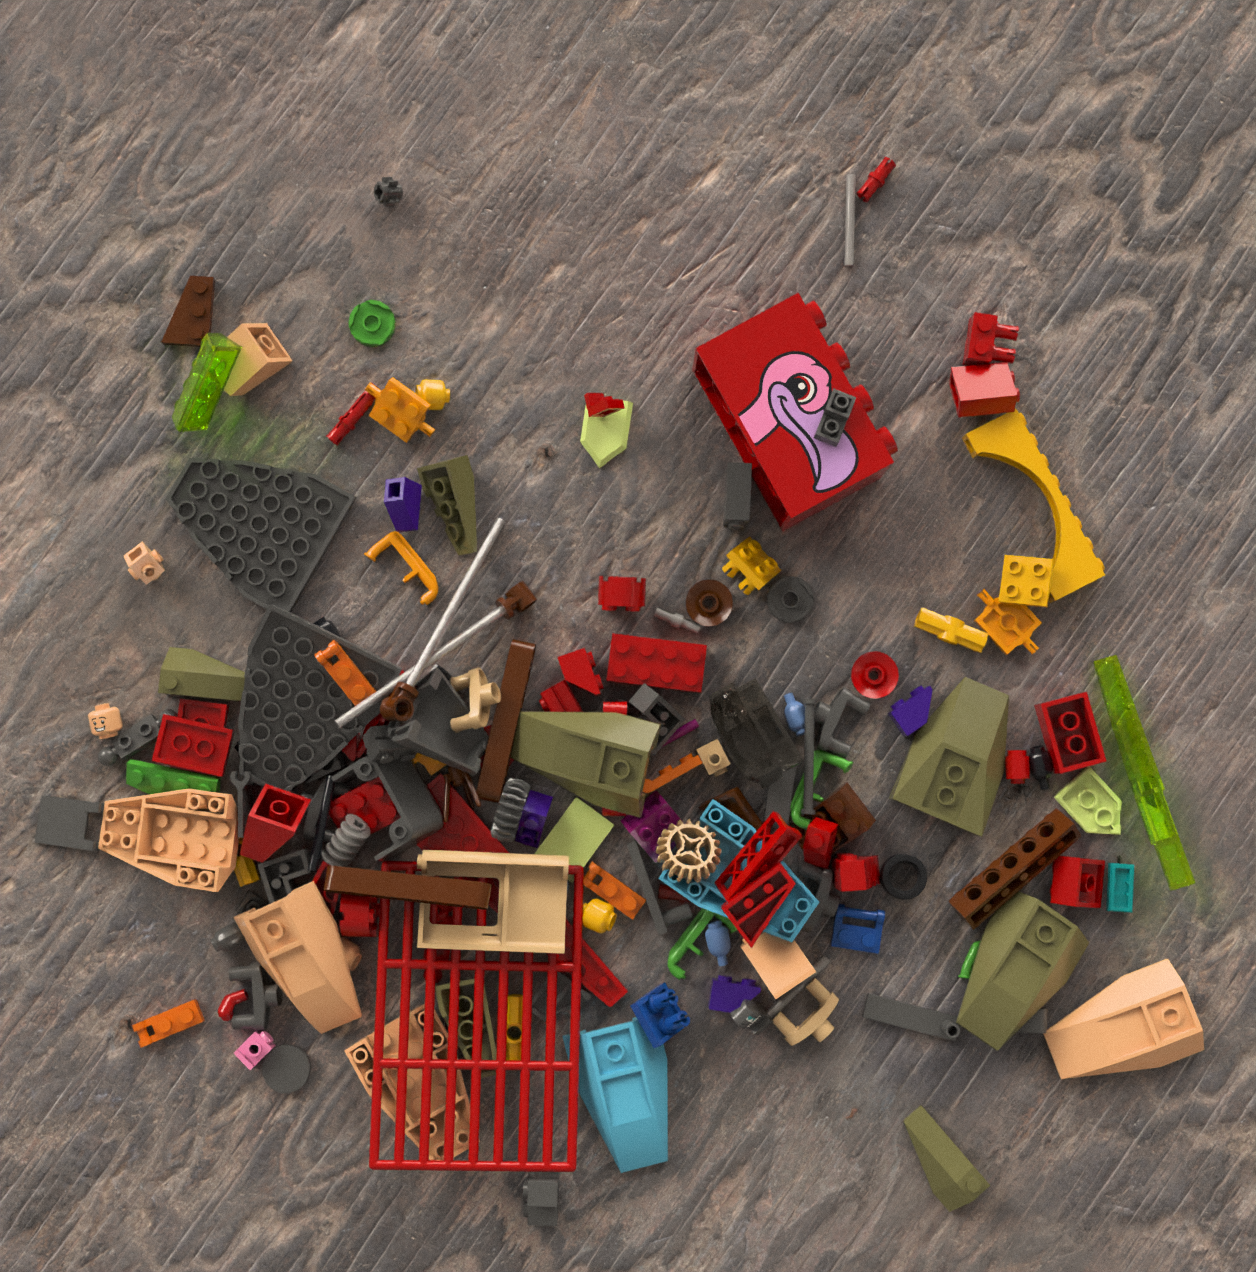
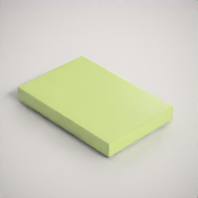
[535,797,614,883]

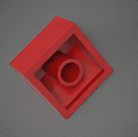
[1050,855,1105,908]

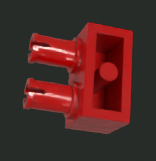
[963,312,1019,365]

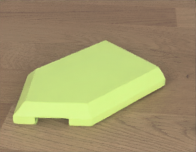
[580,401,633,468]
[1054,766,1122,835]

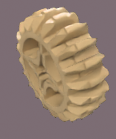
[656,819,722,884]

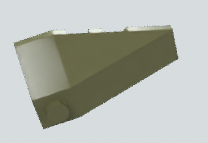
[417,455,477,555]
[158,647,245,701]
[435,976,496,1078]
[903,1105,990,1212]

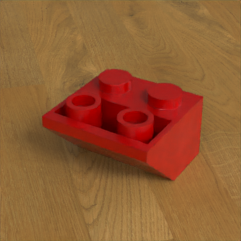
[557,648,604,697]

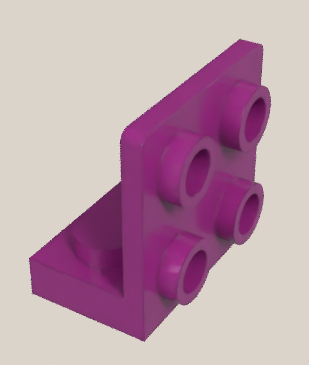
[620,790,684,862]

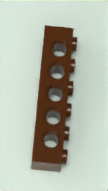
[948,808,1082,930]

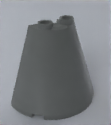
[387,667,489,776]

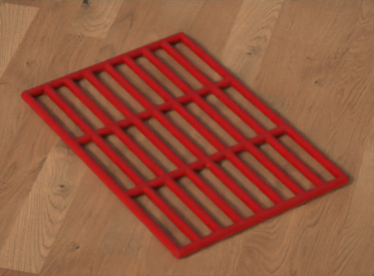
[369,861,584,1172]

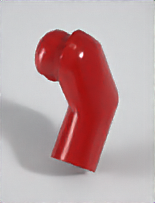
[218,989,249,1021]

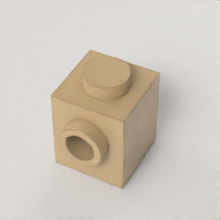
[696,739,730,777]

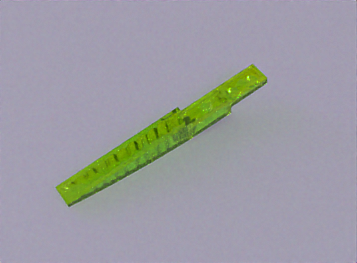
[1093,654,1195,891]

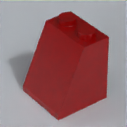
[240,783,311,863]

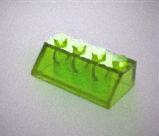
[172,333,242,432]

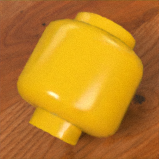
[415,379,450,410]
[582,898,617,934]

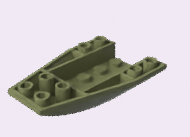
[511,711,661,818]
[956,891,1089,1051]

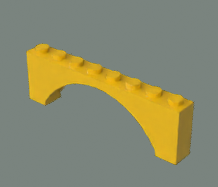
[962,408,1105,603]

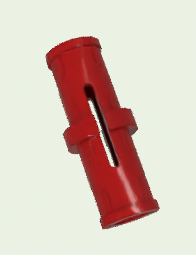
[856,157,896,203]

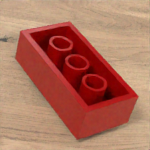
[606,633,707,694]

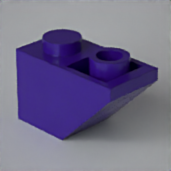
[384,477,422,532]
[887,685,933,737]
[515,790,553,848]
[708,975,761,1013]

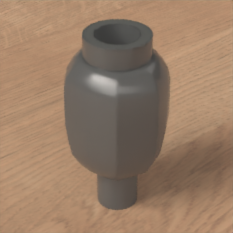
[210,923,245,952]

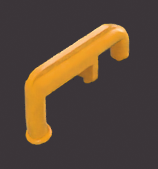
[364,531,438,605]

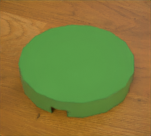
[348,300,396,347]

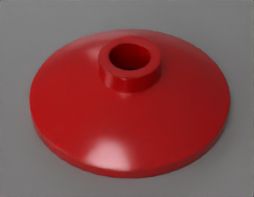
[851,651,899,699]

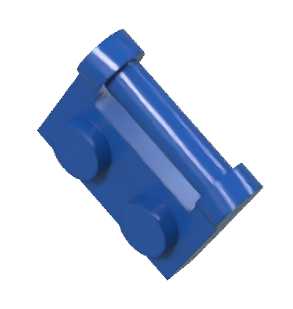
[830,904,885,954]

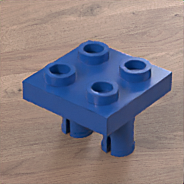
[630,982,690,1048]

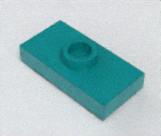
[1106,863,1134,913]

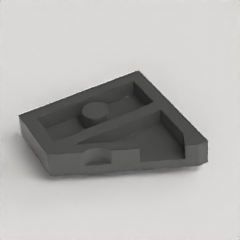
[532,972,592,1022]

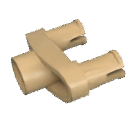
[450,667,501,733]
[772,978,839,1046]

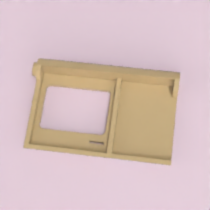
[417,850,569,954]

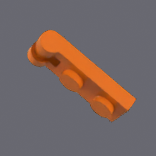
[314,640,376,706]
[642,753,703,793]
[584,861,646,920]
[132,999,205,1048]

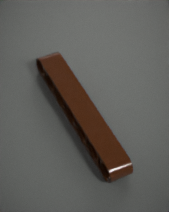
[477,639,536,804]
[323,866,491,910]

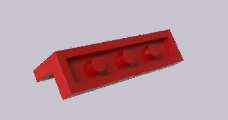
[714,811,802,901]

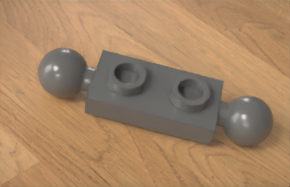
[98,709,178,766]

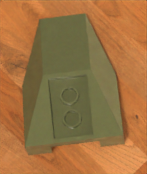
[889,677,1009,837]

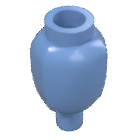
[784,693,805,737]
[705,921,730,966]

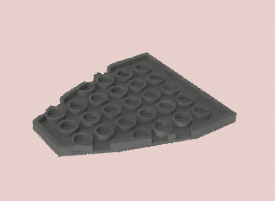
[166,458,356,612]
[238,603,403,792]

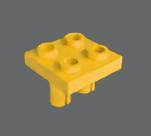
[722,536,782,595]
[999,555,1054,608]

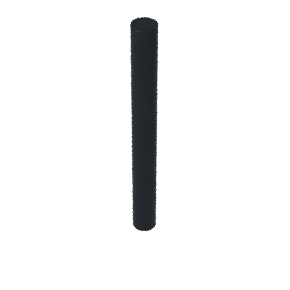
[308,775,336,872]

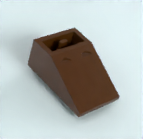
[788,782,876,854]

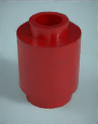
[1005,750,1030,784]

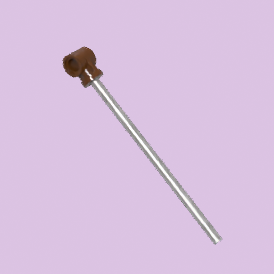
[380,518,505,721]
[334,581,538,729]

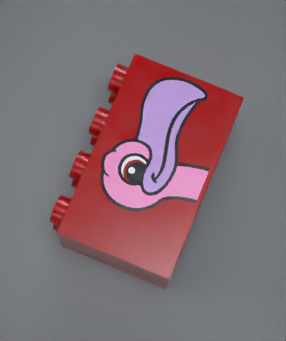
[692,293,898,532]

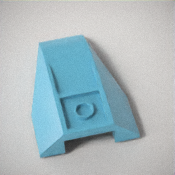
[658,799,819,942]
[562,1017,668,1173]

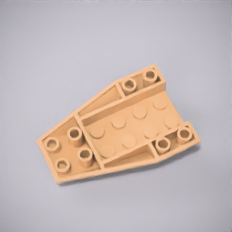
[98,789,239,892]
[234,881,362,1034]
[1043,959,1204,1079]
[344,1003,480,1160]

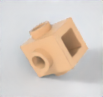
[124,541,165,585]

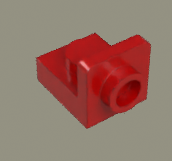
[584,393,625,417]

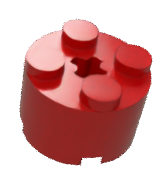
[598,576,646,612]
[340,894,380,937]

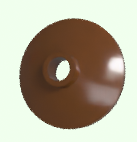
[685,579,733,627]

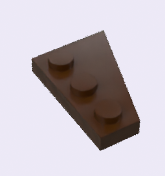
[161,276,215,348]
[698,787,763,831]

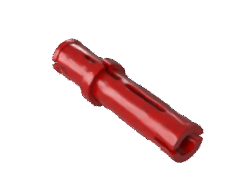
[326,383,378,446]

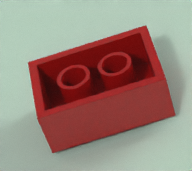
[1034,692,1107,774]

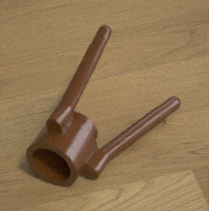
[443,766,481,823]

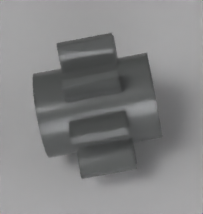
[374,177,403,207]

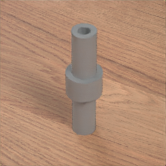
[654,608,701,634]

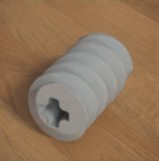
[321,814,371,867]

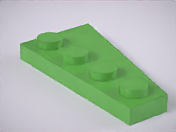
[126,759,221,794]

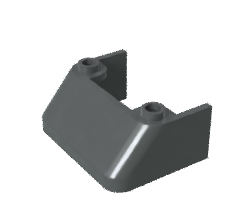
[331,756,444,861]

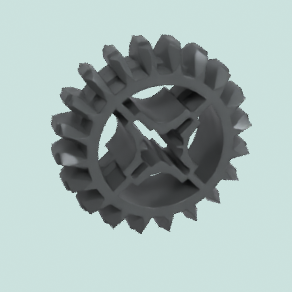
[491,778,531,843]

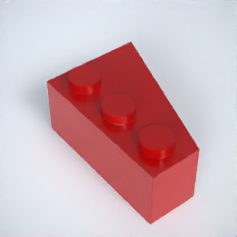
[831,853,881,892]
[721,861,796,948]

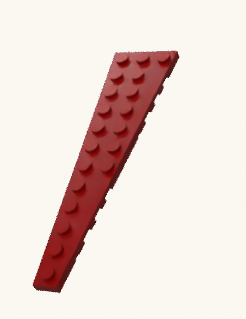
[391,773,628,1007]

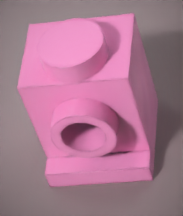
[234,1030,276,1070]

